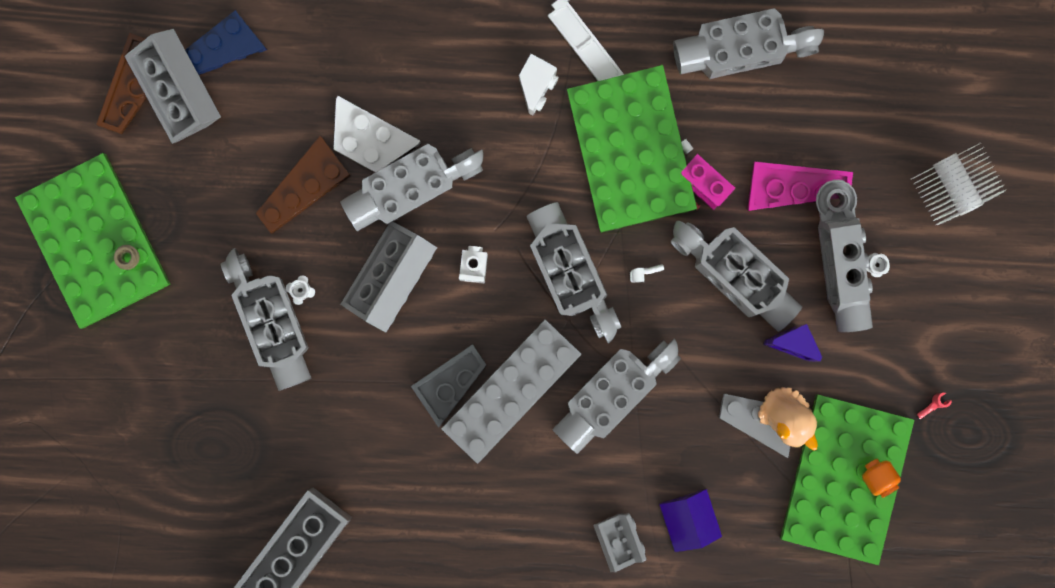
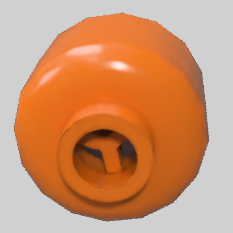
[862,458,901,498]

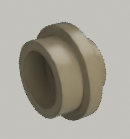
[114,245,140,270]

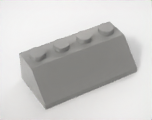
[125,29,221,144]
[340,221,437,332]

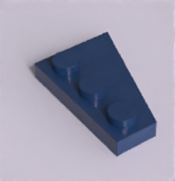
[185,10,267,75]

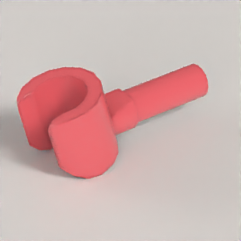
[916,393,952,419]

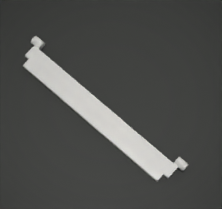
[548,0,694,154]

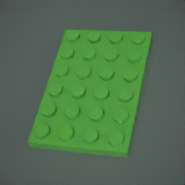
[567,65,697,232]
[15,153,170,329]
[780,394,914,565]

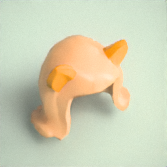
[758,387,818,450]

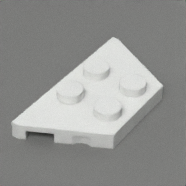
[334,96,421,173]

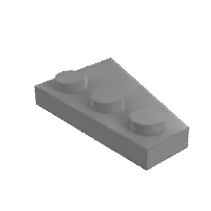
[719,394,790,458]

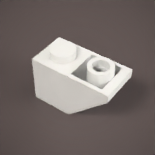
[519,54,559,115]

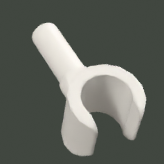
[630,264,664,282]

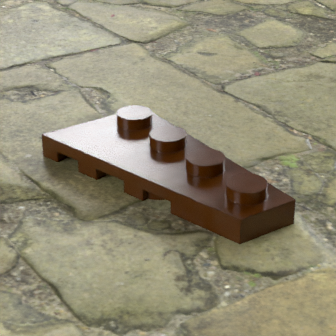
[96,33,147,134]
[256,135,351,234]

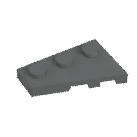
[411,344,487,428]

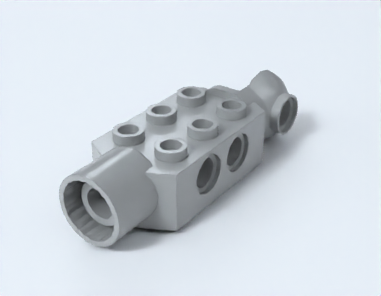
[673,8,824,79]
[340,144,483,231]
[816,180,873,332]
[526,202,622,344]
[671,221,802,332]
[220,248,311,391]
[552,338,681,454]

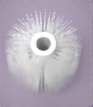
[912,143,1006,225]

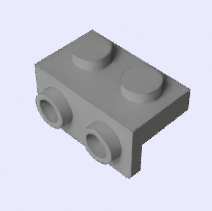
[593,513,647,572]

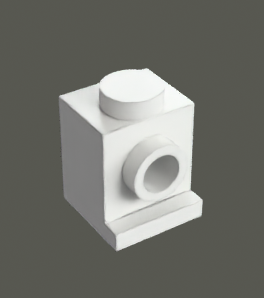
[459,246,488,283]

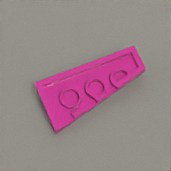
[747,162,853,211]

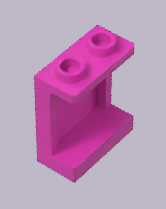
[681,154,735,210]

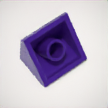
[763,324,822,362]
[659,489,722,552]

